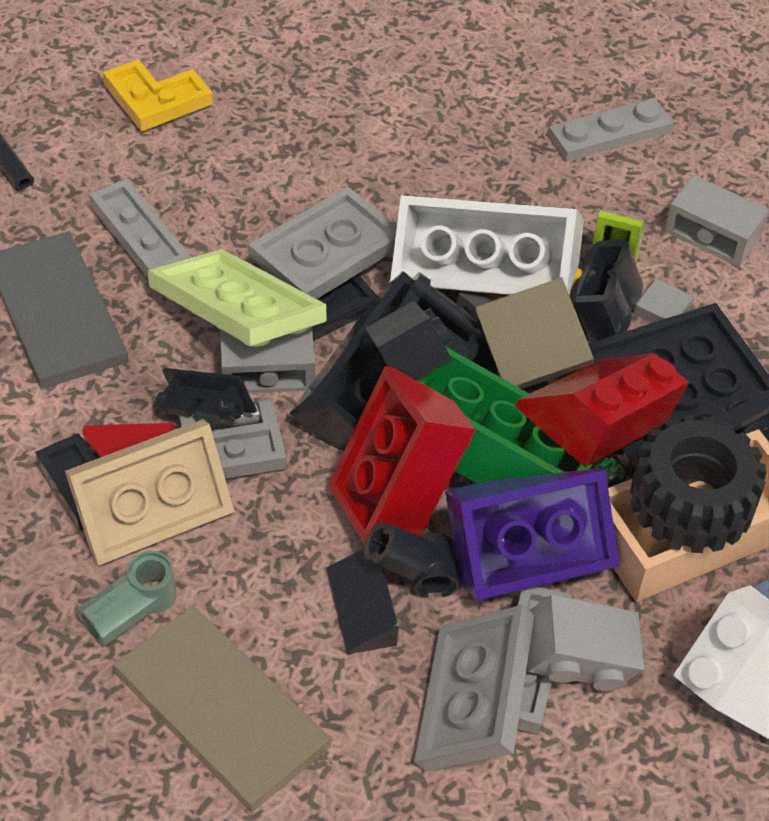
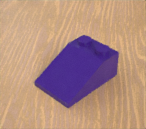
[445,468,620,600]

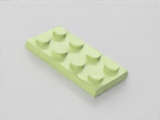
[148,249,327,347]

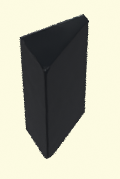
[327,549,399,655]

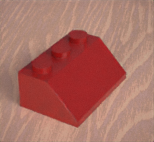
[515,353,689,468]
[328,366,476,544]

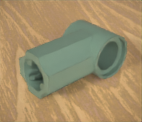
[77,551,177,646]

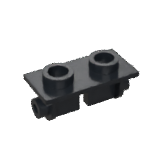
[156,368,257,423]

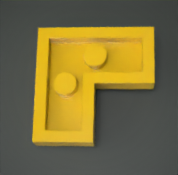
[103,59,213,132]

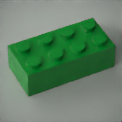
[417,346,593,483]

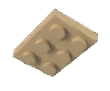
[65,419,235,566]

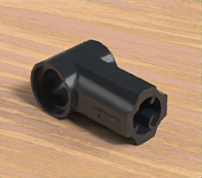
[364,520,459,598]

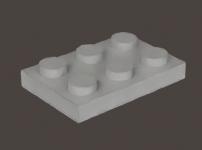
[248,186,397,299]
[414,604,535,771]

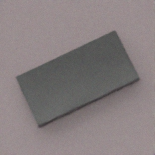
[0,231,129,389]

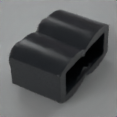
[572,240,643,340]

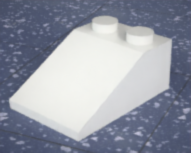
[673,585,769,739]

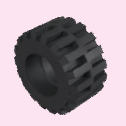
[630,416,767,553]

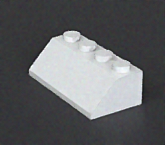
[390,195,584,295]

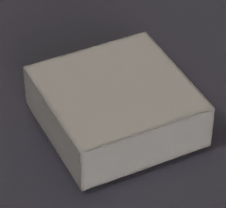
[634,279,694,323]

